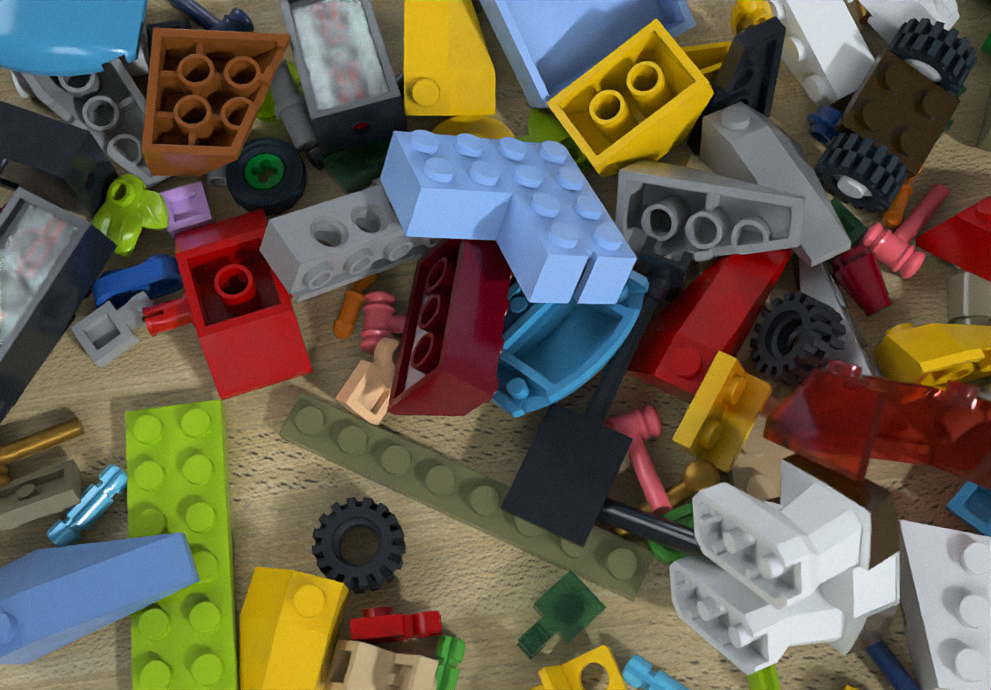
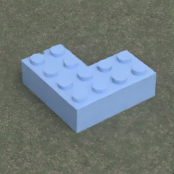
[479,0,697,108]
[380,130,637,304]

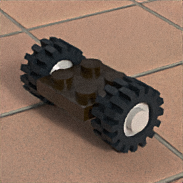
[814,18,977,213]

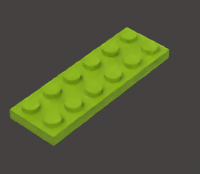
[125,399,239,690]

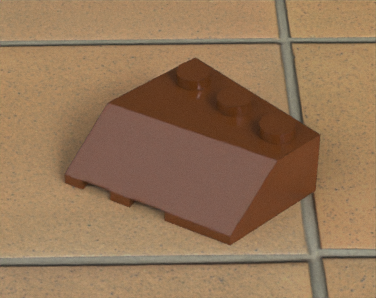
[141,28,291,177]

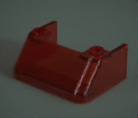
[762,359,991,490]

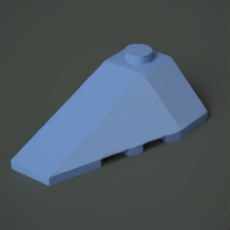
[0,532,200,664]

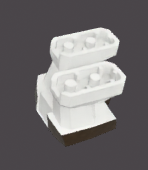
[669,449,900,676]

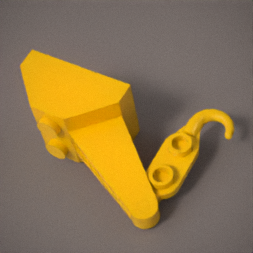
[546,0,773,178]

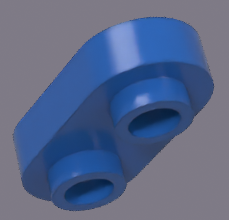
[92,254,184,309]

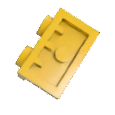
[672,351,772,473]

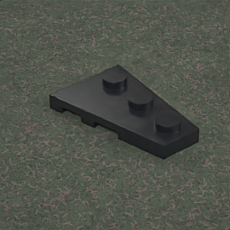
[686,16,786,155]

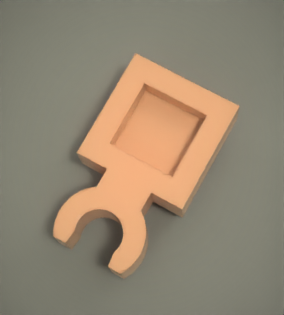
[335,337,399,426]

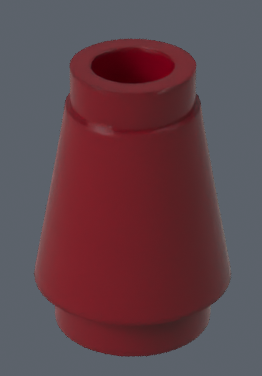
[831,244,893,317]

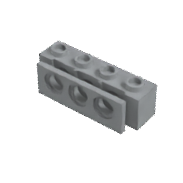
[259,184,443,303]

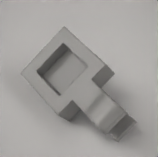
[70,291,156,368]

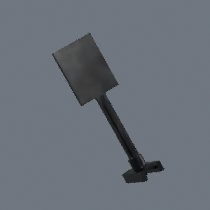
[501,236,694,548]

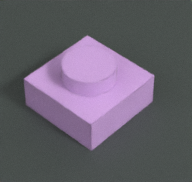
[159,181,215,240]

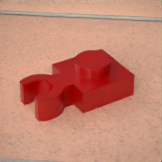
[350,607,443,645]

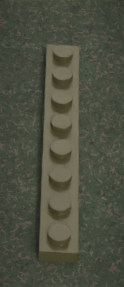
[279,392,654,602]

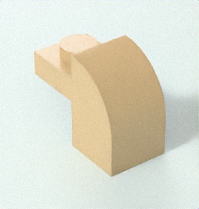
[323,639,439,690]

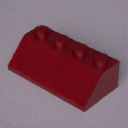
[387,238,513,416]

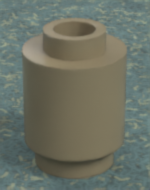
[947,268,991,326]

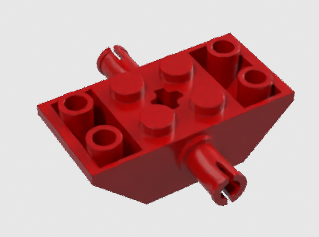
[142,209,313,400]

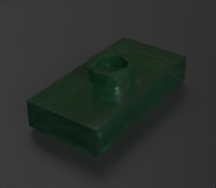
[322,129,410,195]

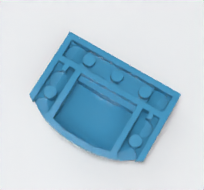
[0,0,148,76]
[491,267,649,418]

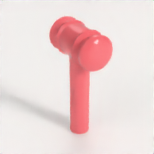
[859,183,949,279]
[360,290,406,355]
[603,405,672,516]

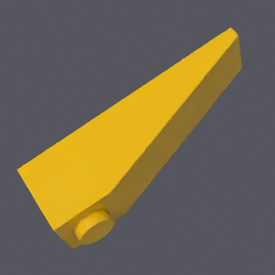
[404,0,496,116]
[873,323,991,402]
[239,567,352,690]

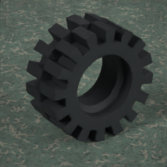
[750,291,846,389]
[311,497,406,594]

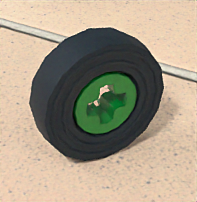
[226,137,307,216]

